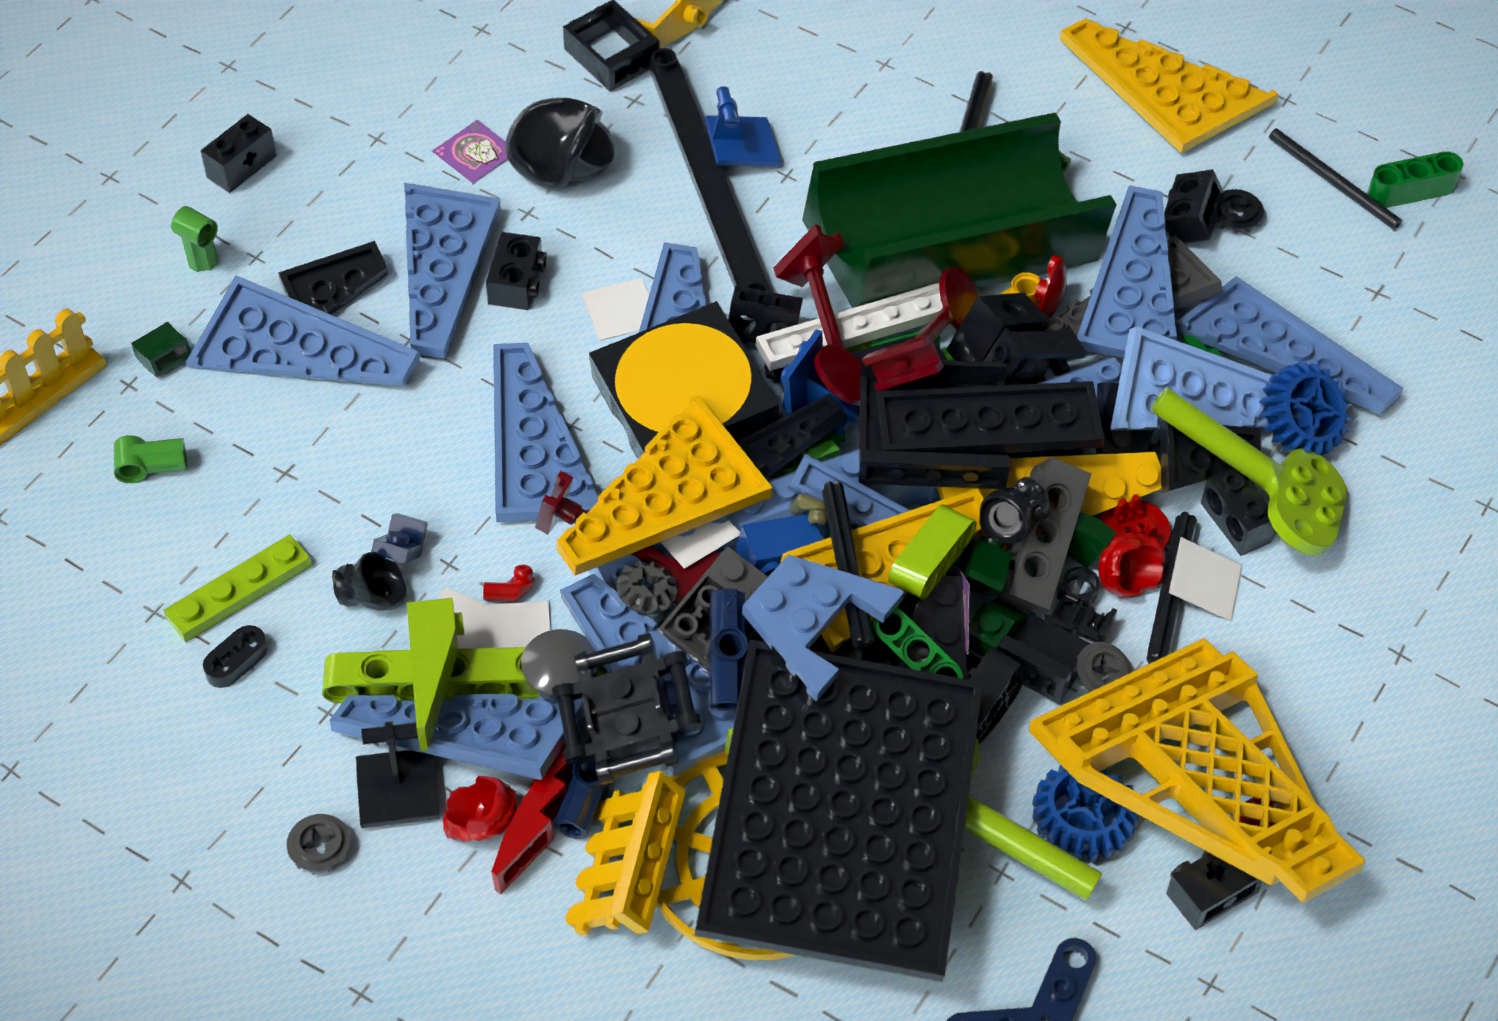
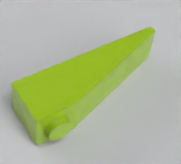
[407,597,465,751]

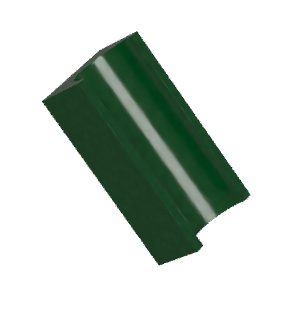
[802,112,1117,308]

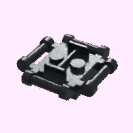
[551,632,702,785]

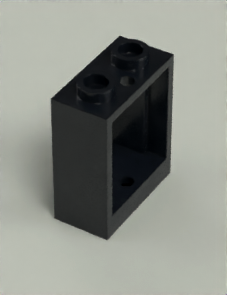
[563,0,660,92]

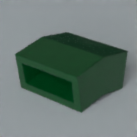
[131,322,192,377]
[1066,512,1116,568]

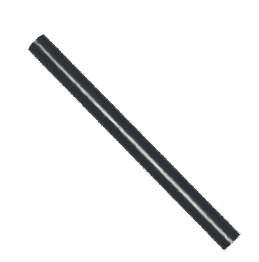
[1269,128,1402,230]

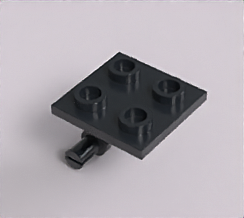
[355,721,440,828]

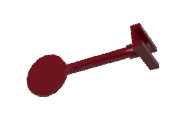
[773,224,861,405]
[862,266,978,391]
[535,470,721,607]

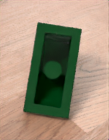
[954,536,1011,597]
[968,599,1028,656]

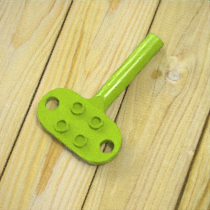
[1150,387,1347,556]
[964,738,1103,901]

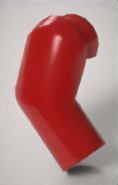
[483,565,535,602]

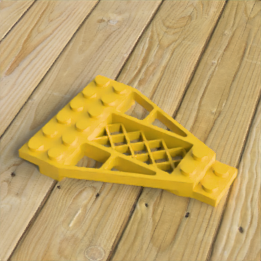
[1028,638,1366,903]

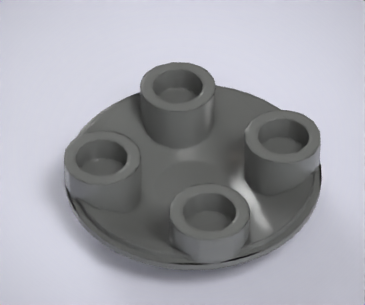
[521,629,598,699]

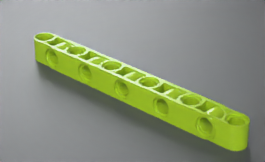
[322,647,608,703]

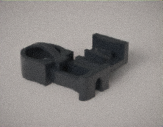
[1044,567,1118,642]

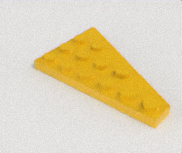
[1060,18,1278,153]
[557,395,773,576]

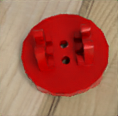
[1099,494,1171,551]

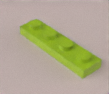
[163,534,312,643]

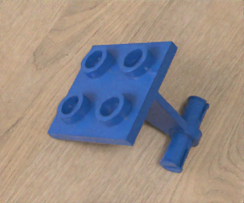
[704,86,781,167]
[781,329,859,435]

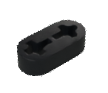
[202,625,268,688]

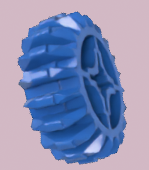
[1259,362,1352,455]
[1032,765,1139,863]

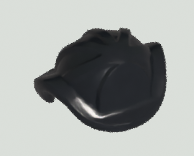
[505,97,615,191]

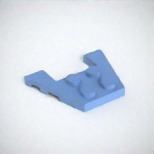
[742,555,904,701]

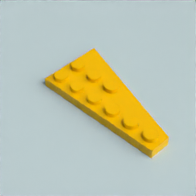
[937,452,1161,551]
[780,488,984,653]

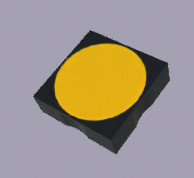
[589,301,780,459]

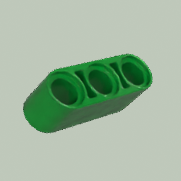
[1367,151,1464,208]
[873,607,965,679]

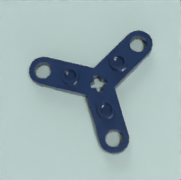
[947,938,1096,1021]

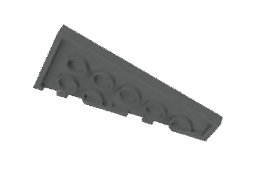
[1031,235,1223,363]

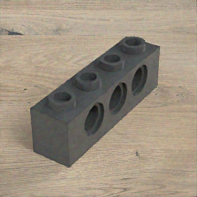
[996,457,1091,615]

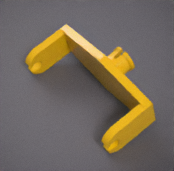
[635,0,723,48]

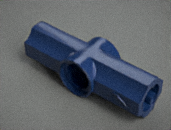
[707,588,749,711]
[554,735,618,839]

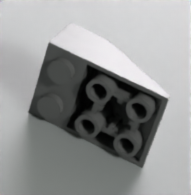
[658,546,768,671]

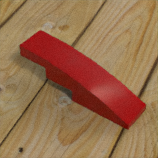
[491,743,573,895]

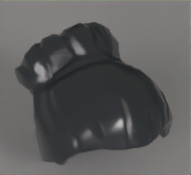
[979,477,1051,545]
[332,552,407,611]

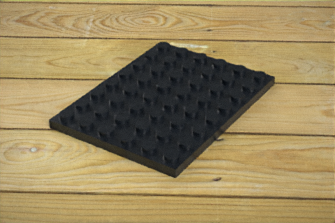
[694,640,983,982]

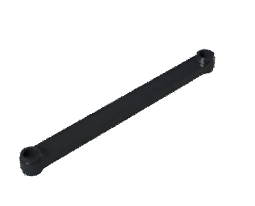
[650,48,771,318]

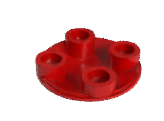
[1035,255,1068,317]

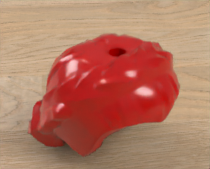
[1098,533,1165,599]
[443,776,517,842]

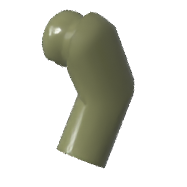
[789,494,828,525]

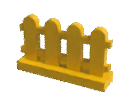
[0,308,106,445]
[565,771,686,936]

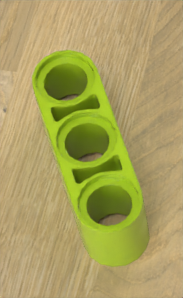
[888,504,976,600]

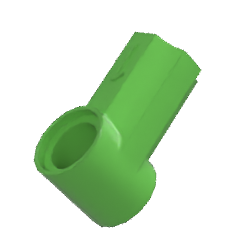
[171,206,218,272]
[114,435,187,483]

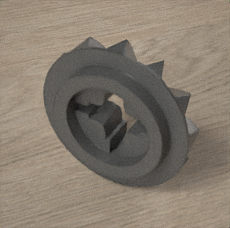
[616,559,678,614]
[1073,642,1132,692]
[286,814,351,875]

